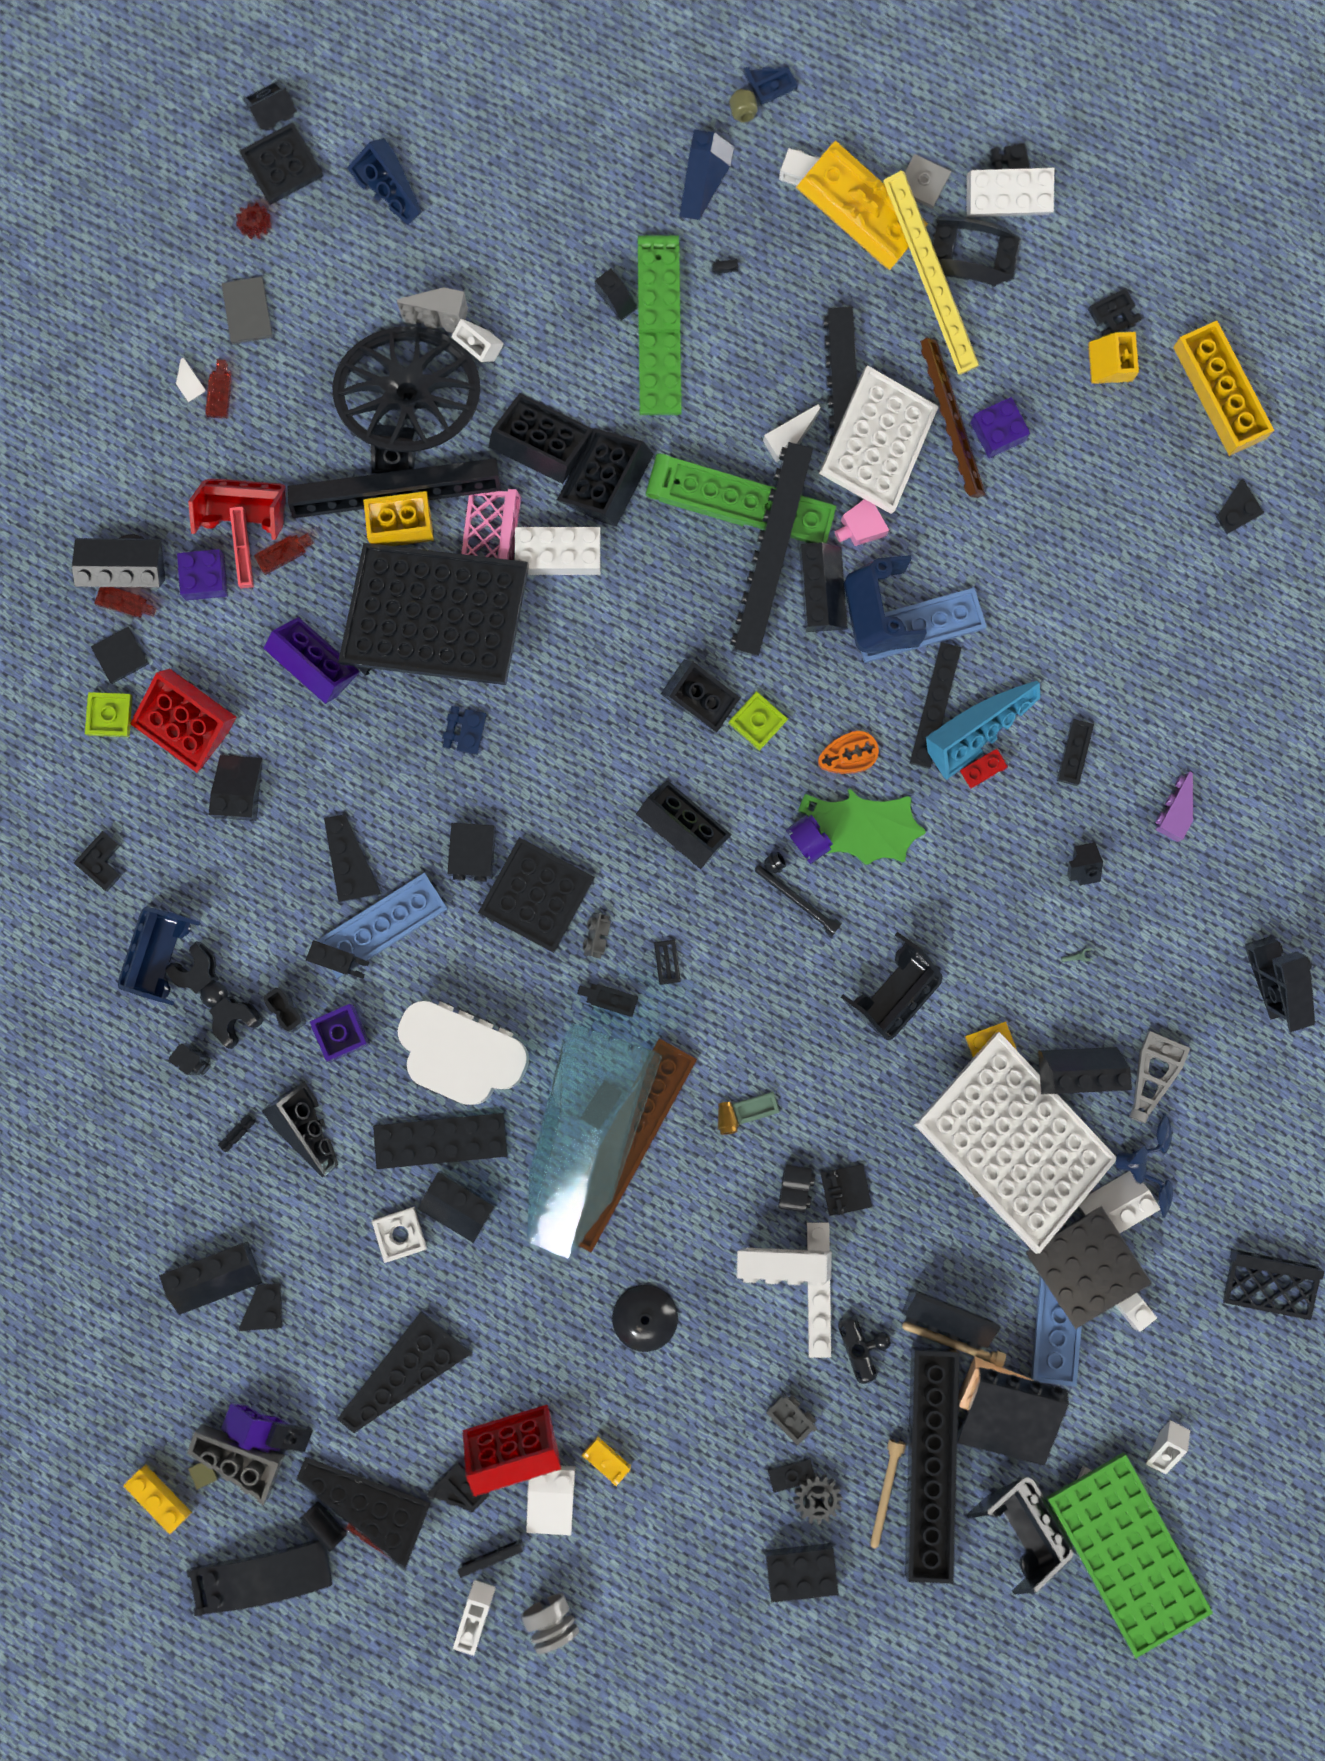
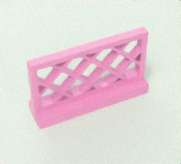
[461,489,521,560]

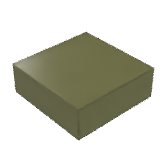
[188,1462,219,1489]

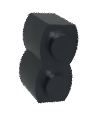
[263,988,306,1033]
[778,1164,815,1213]

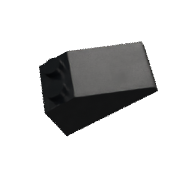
[661,659,740,733]
[209,755,263,821]

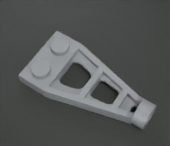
[1129,1031,1190,1124]

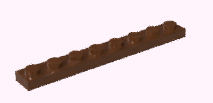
[920,338,986,498]

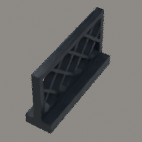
[1223,1249,1325,1320]

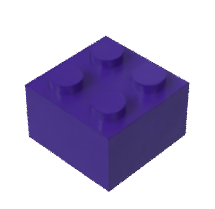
[970,397,1030,458]
[177,549,228,601]
[309,1004,371,1062]

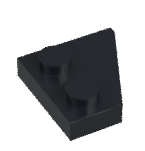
[239,1283,283,1331]
[427,1462,490,1513]

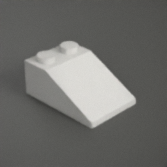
[527,1465,576,1535]

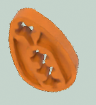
[818,731,879,774]

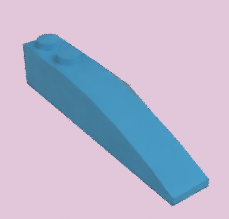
[926,681,1040,780]

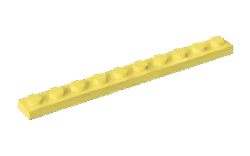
[883,170,979,375]

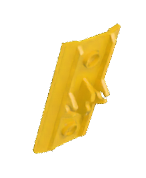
[796,140,928,270]

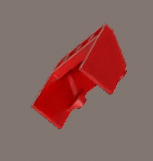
[188,479,286,540]

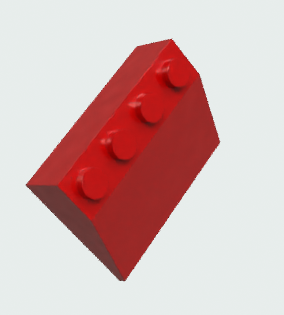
[131,668,237,773]
[462,1404,561,1496]

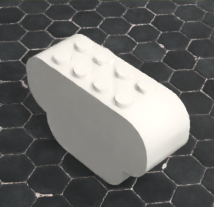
[398,1001,529,1105]

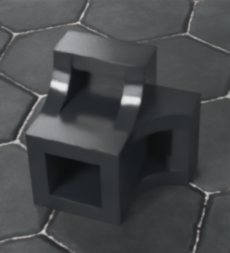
[1067,842,1103,886]

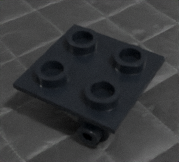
[820,1164,872,1216]

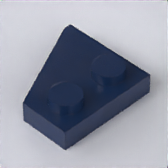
[743,67,798,106]

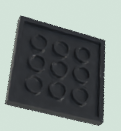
[478,837,595,953]
[1026,1206,1152,1329]

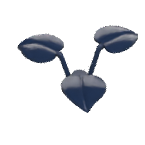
[1116,1113,1173,1218]

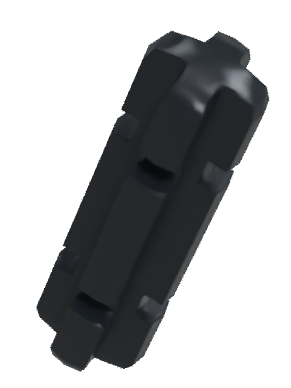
[218,1115,255,1152]

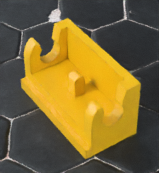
[581,1436,631,1486]

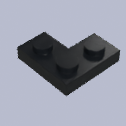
[74,831,122,892]

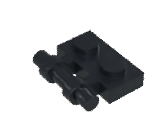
[990,143,1031,170]
[1088,288,1142,337]

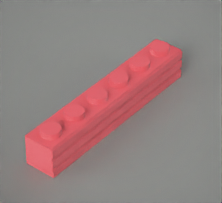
[230,507,254,589]

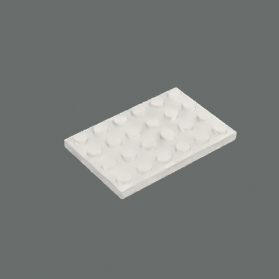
[819,365,939,514]

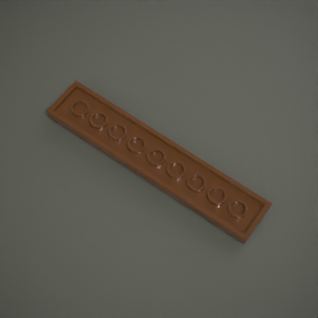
[553,1038,697,1253]

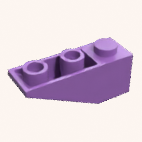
[1155,772,1193,842]

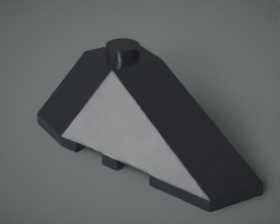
[262,1081,338,1177]

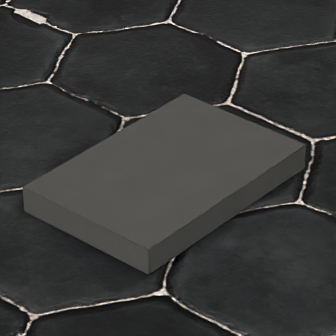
[221,276,273,344]

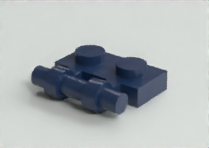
[442,706,487,755]

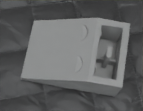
[397,287,468,333]

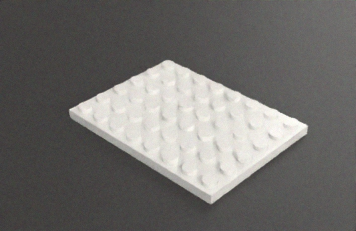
[914,1032,1116,1254]

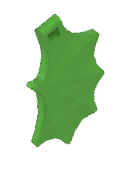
[798,789,926,865]

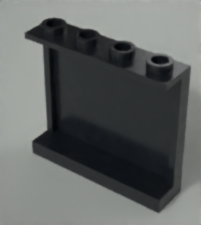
[957,1367,1069,1466]

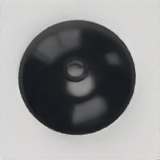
[612,1284,678,1352]

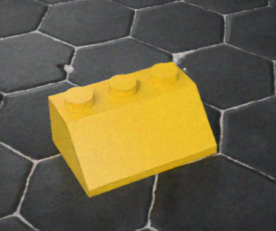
[363,491,434,546]

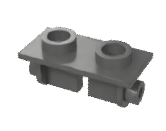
[582,913,611,959]

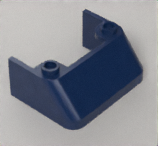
[844,555,927,652]
[118,906,200,1006]

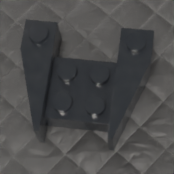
[1245,937,1315,1033]

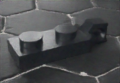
[577,984,638,1017]

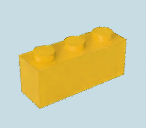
[123,1465,192,1534]

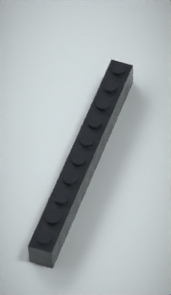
[730,442,813,657]
[288,458,501,519]

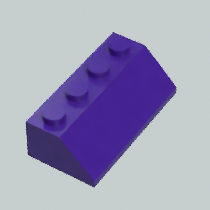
[263,617,360,704]

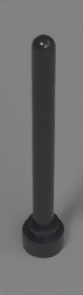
[755,865,842,937]

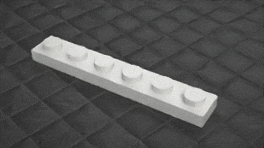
[807,1222,831,1358]

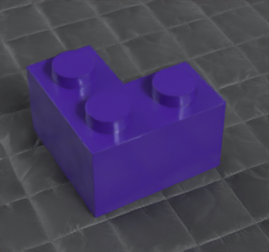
[221,1403,288,1452]

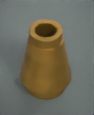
[718,1102,739,1135]

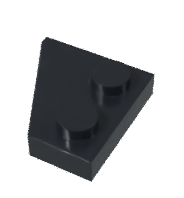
[1216,479,1264,534]

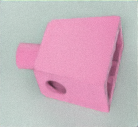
[835,499,889,546]

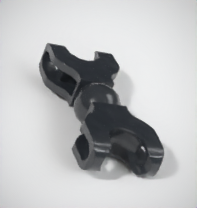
[165,941,263,1049]

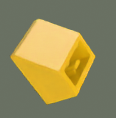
[1088,332,1139,384]

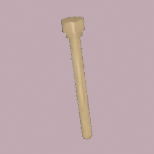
[902,1321,1006,1368]
[870,1439,906,1548]

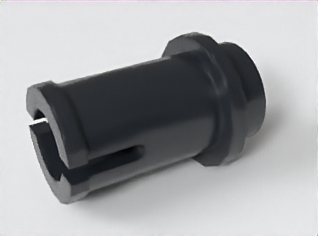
[712,258,739,276]

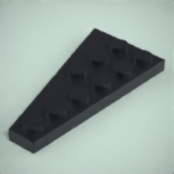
[337,1311,473,1433]
[297,1457,431,1570]

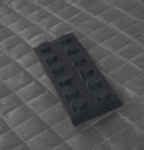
[373,1113,508,1169]

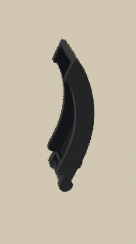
[186,1540,333,1616]

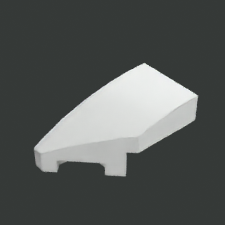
[176,358,206,402]

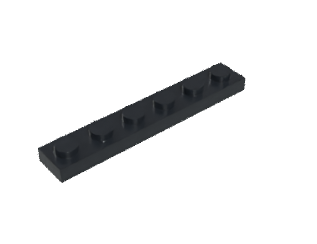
[909,642,962,769]

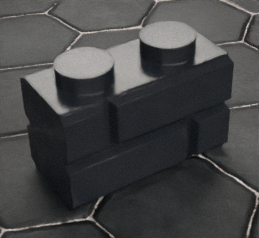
[168,1043,211,1075]

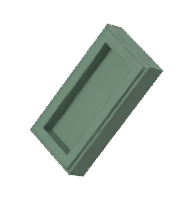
[732,1091,780,1125]

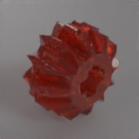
[236,202,272,240]

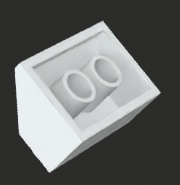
[1078,1171,1160,1233]

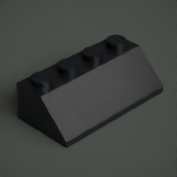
[72,538,165,588]
[799,542,848,632]
[636,780,732,869]
[1038,1047,1132,1095]
[159,1241,263,1315]
[902,1288,1001,1350]

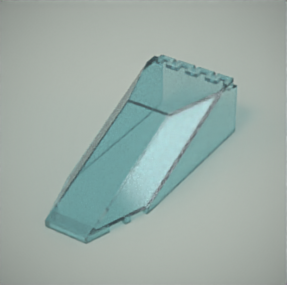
[527,1023,662,1258]

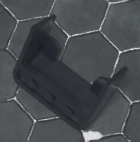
[841,932,943,1040]
[966,1478,1074,1595]

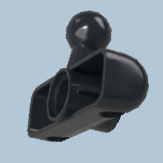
[838,1316,891,1384]

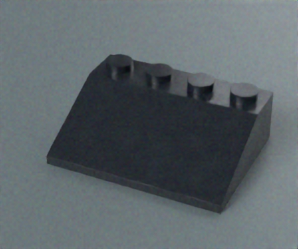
[488,393,593,484]
[557,428,654,527]

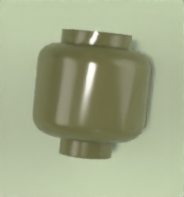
[729,89,758,123]

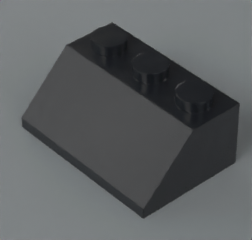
[418,1171,496,1243]

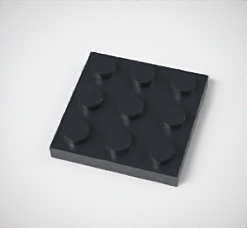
[239,122,324,205]

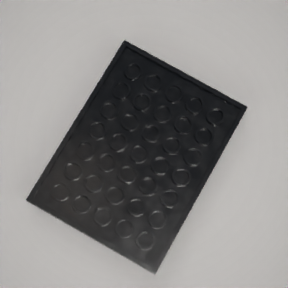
[338,543,529,685]

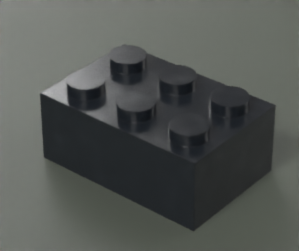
[765,1543,839,1603]

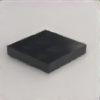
[91,627,149,684]

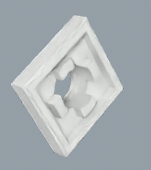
[372,1207,427,1263]

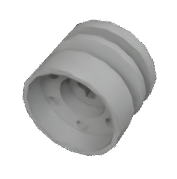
[521,1593,579,1654]

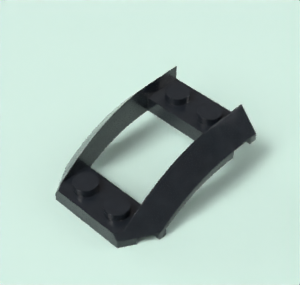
[933,216,1021,287]

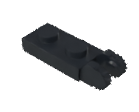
[306,940,370,979]

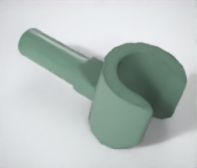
[1061,948,1093,962]

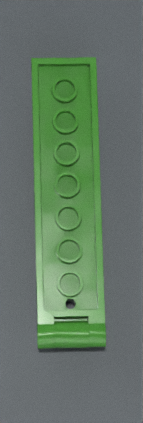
[638,235,681,415]
[645,454,836,543]

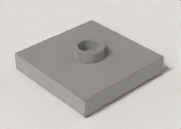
[905,154,951,209]

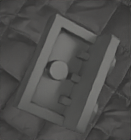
[766,1393,817,1446]

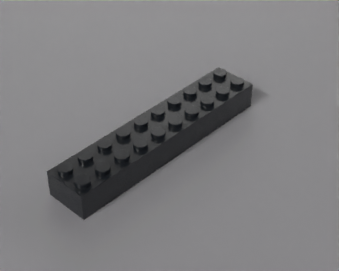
[905,1347,959,1584]

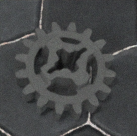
[793,1473,842,1525]

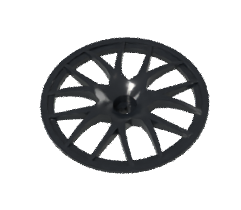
[332,326,480,452]

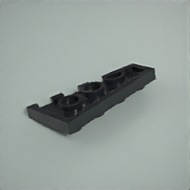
[324,814,381,902]

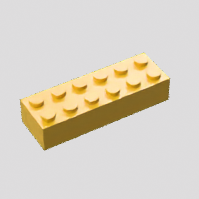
[1173,321,1274,456]

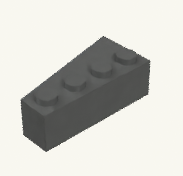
[187,1424,285,1505]

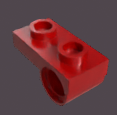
[960,748,1009,789]

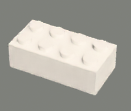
[967,168,1054,217]
[515,527,601,575]
[737,1248,832,1286]

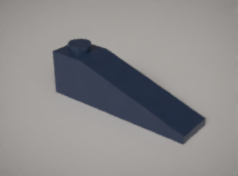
[679,129,734,220]
[347,138,422,225]

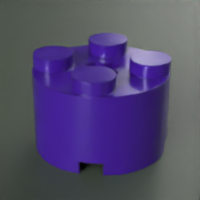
[786,814,833,865]

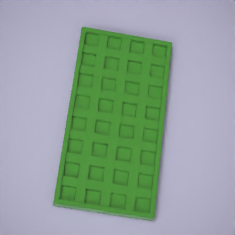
[1047,1452,1213,1658]

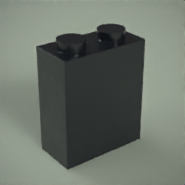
[447,823,496,882]

